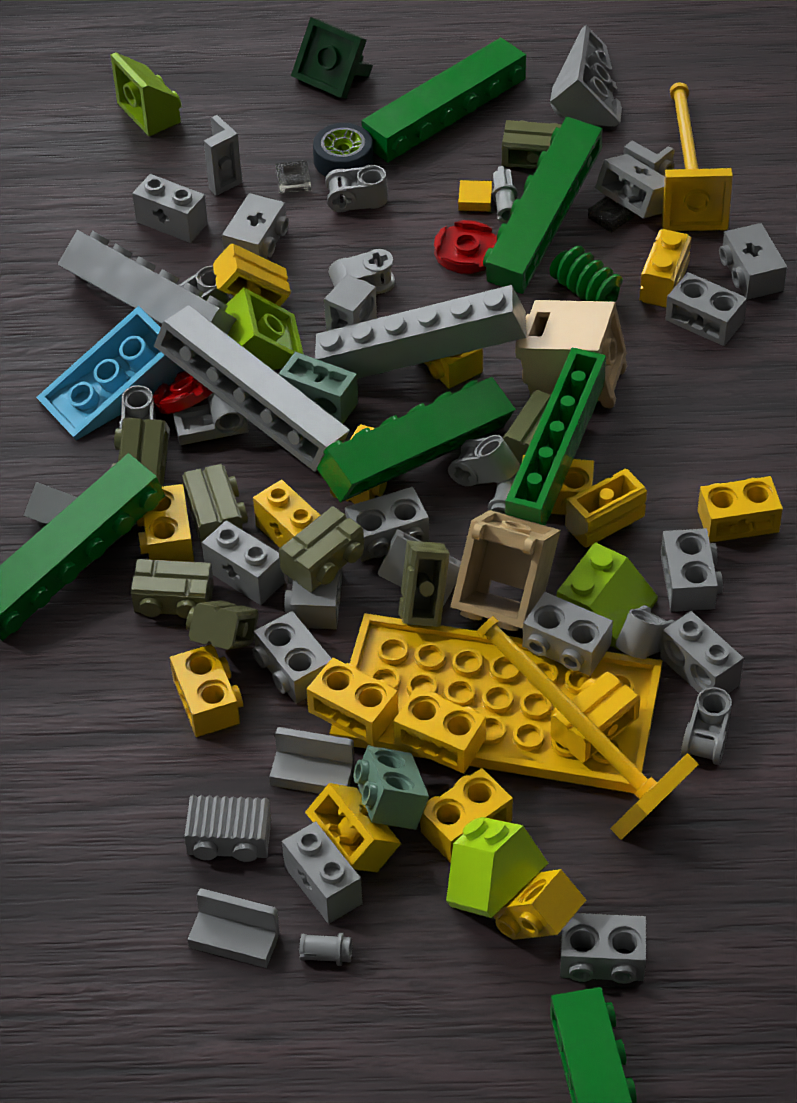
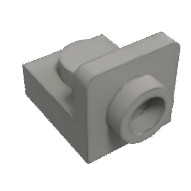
[624,141,674,177]

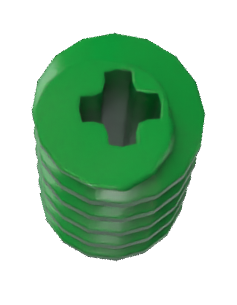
[549,246,623,303]

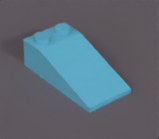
[36,306,185,440]

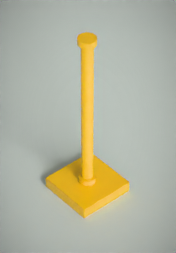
[662,82,733,231]
[477,616,699,840]

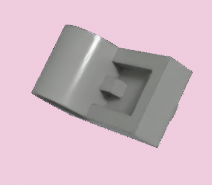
[173,393,249,445]

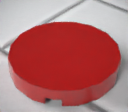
[434,220,497,274]
[153,371,213,414]

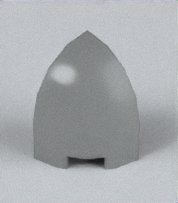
[23,482,77,524]

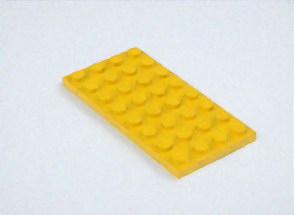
[329,613,663,793]

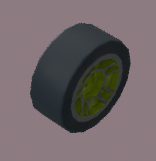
[313,123,373,181]

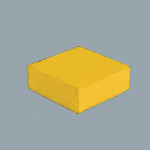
[458,180,492,212]

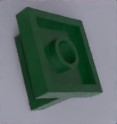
[291,17,373,99]

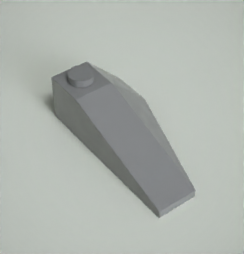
[550,25,622,126]

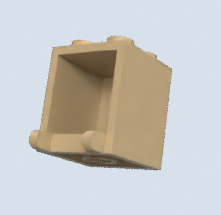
[515,300,627,408]
[450,510,561,631]

